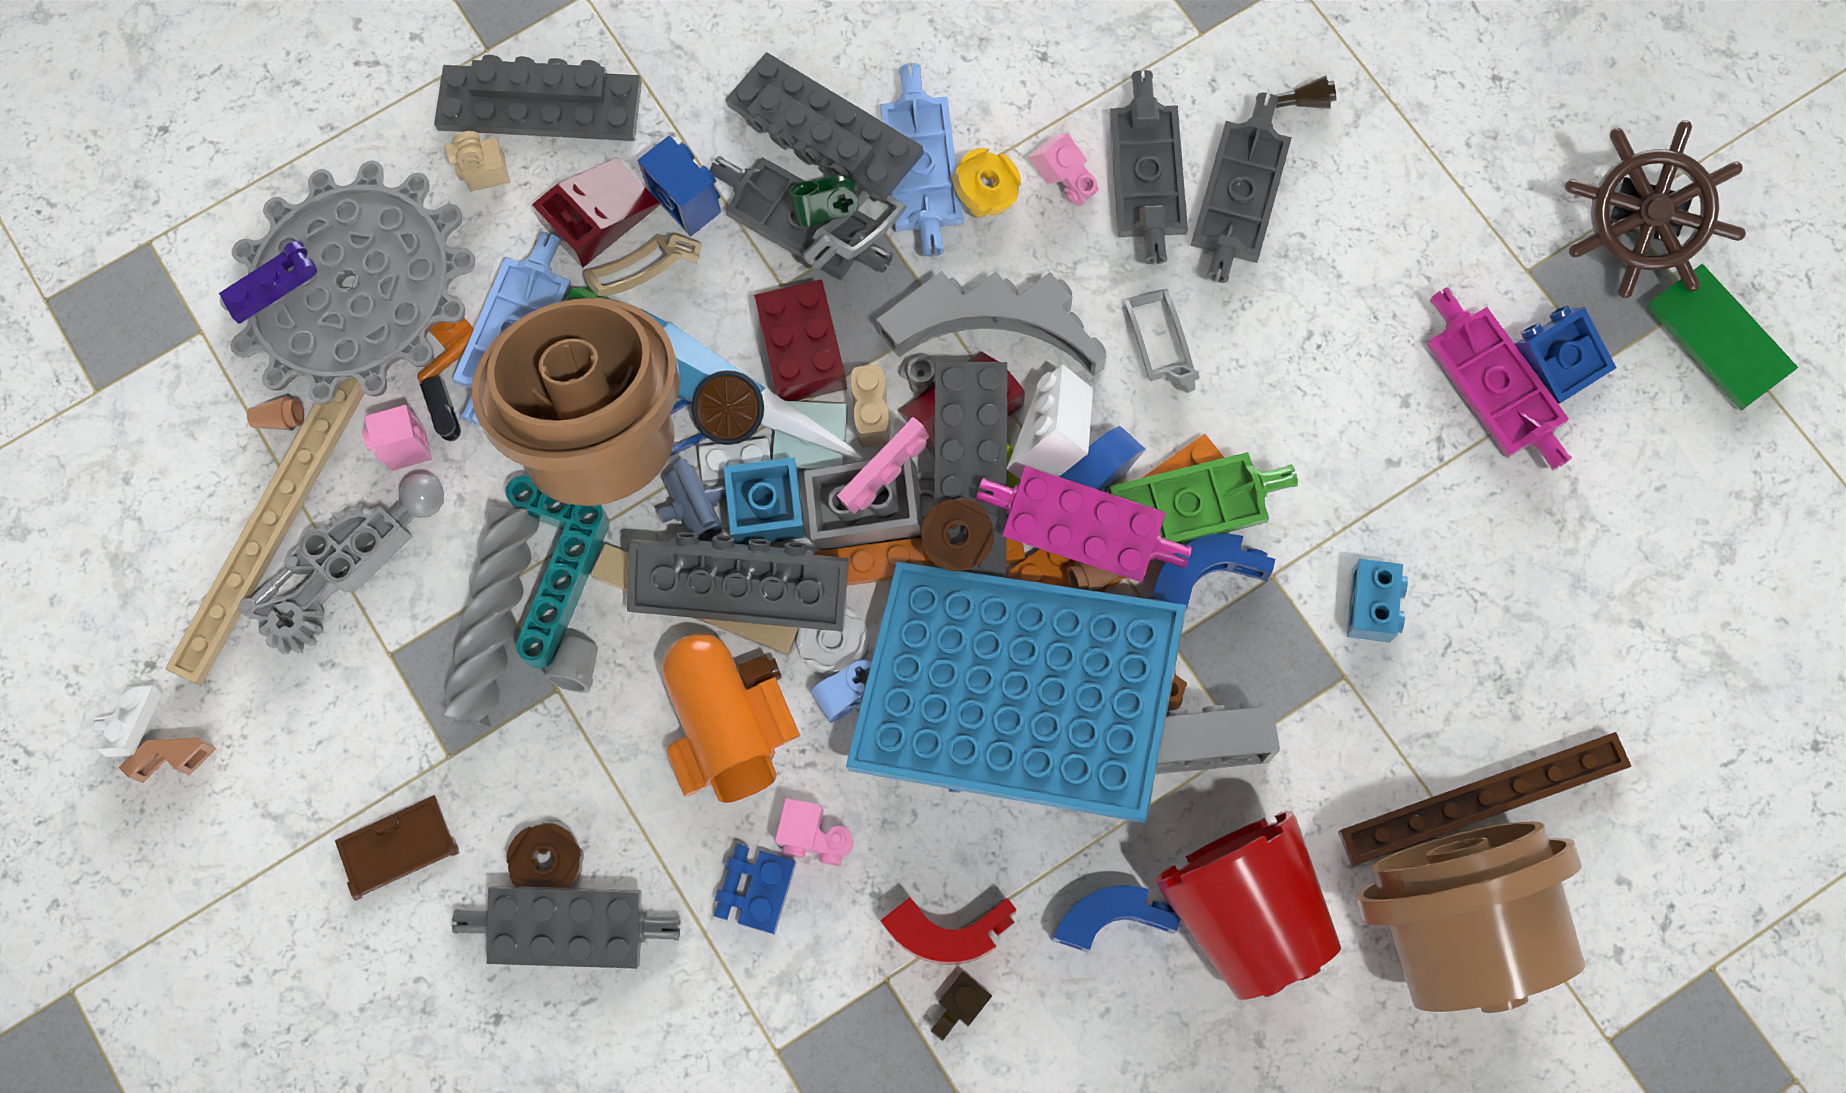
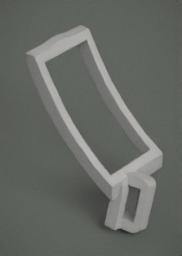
[803,191,907,271]
[1123,288,1200,393]

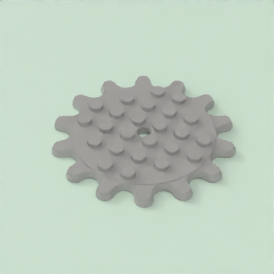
[220,160,475,405]

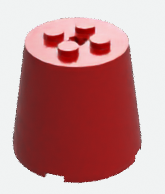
[1155,811,1341,1000]

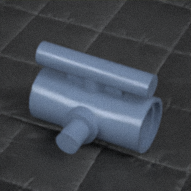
[658,459,727,541]

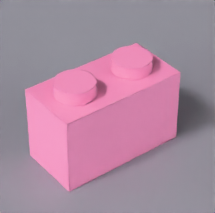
[362,405,432,471]

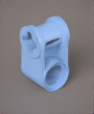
[811,660,872,723]

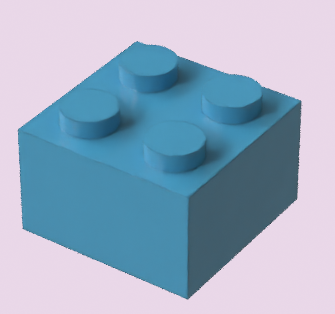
[723,457,806,545]

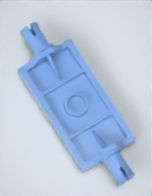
[880,63,963,257]
[453,231,571,426]

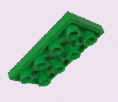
[1646,263,1799,411]

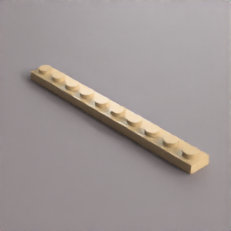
[165,379,365,686]

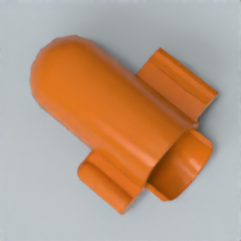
[661,633,800,803]

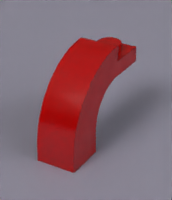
[880,897,1017,965]

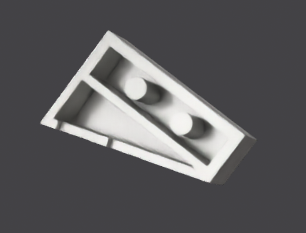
[1007,364,1093,480]

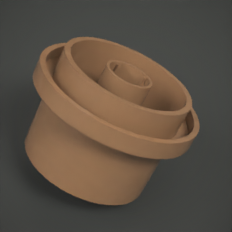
[472,298,680,506]
[1356,821,1585,1013]

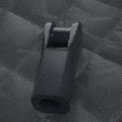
[420,376,461,442]

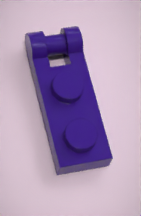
[219,241,317,324]

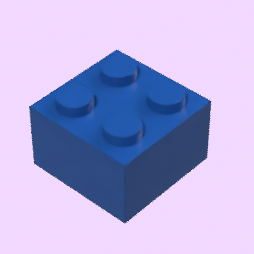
[637,135,721,237]

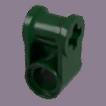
[789,174,858,227]

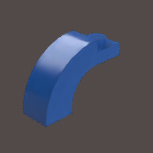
[1052,885,1181,953]

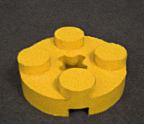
[951,148,1021,217]

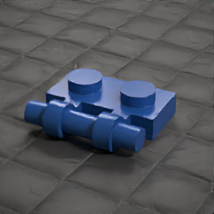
[713,844,797,935]

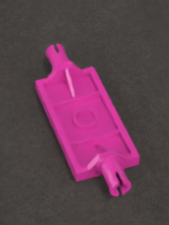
[1426,287,1572,471]
[976,466,1192,582]

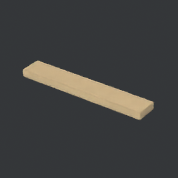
[591,543,799,656]

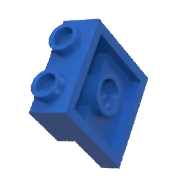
[1515,305,1617,404]

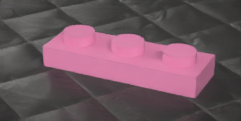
[837,417,929,514]

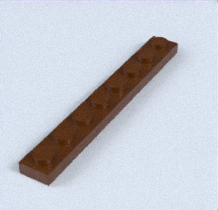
[1338,732,1632,867]

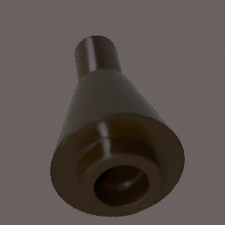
[1275,75,1337,109]

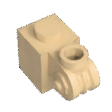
[446,131,510,192]

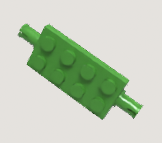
[1109,452,1298,544]

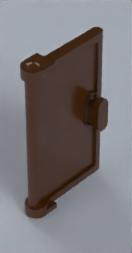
[335,795,460,901]

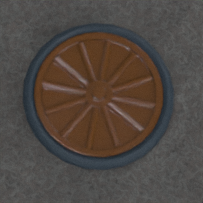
[692,370,764,445]

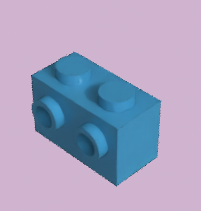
[1347,558,1408,643]

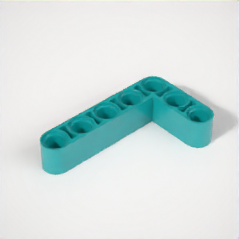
[505,476,610,669]

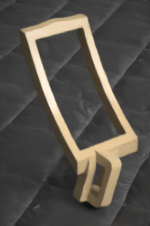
[583,232,702,297]

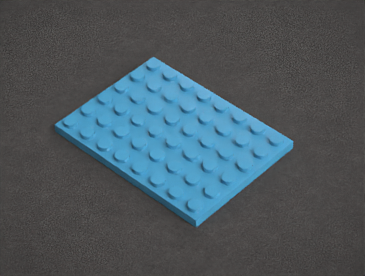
[846,562,1186,823]

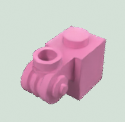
[1028,133,1099,206]
[775,798,854,866]

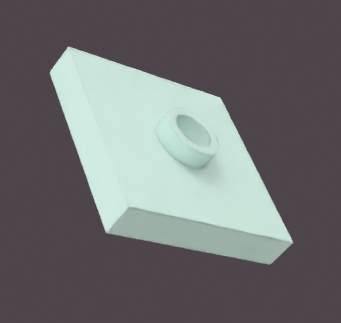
[772,401,848,472]

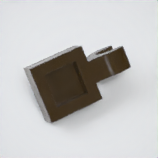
[931,972,992,1041]

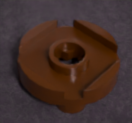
[921,498,994,572]
[507,823,584,888]

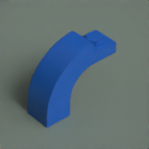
[1060,426,1146,491]
[1151,533,1276,610]

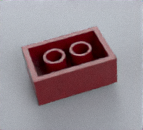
[754,279,847,401]

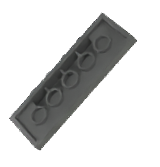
[725,52,924,203]
[434,55,642,141]
[627,532,849,632]

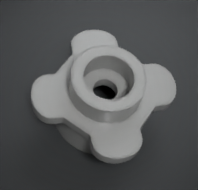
[901,354,935,394]

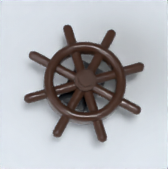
[1565,120,1746,298]

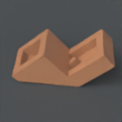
[118,738,216,783]

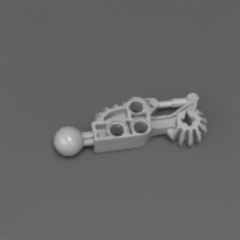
[238,474,444,654]

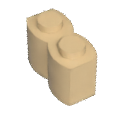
[850,365,890,447]

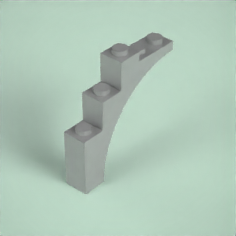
[876,271,1107,377]

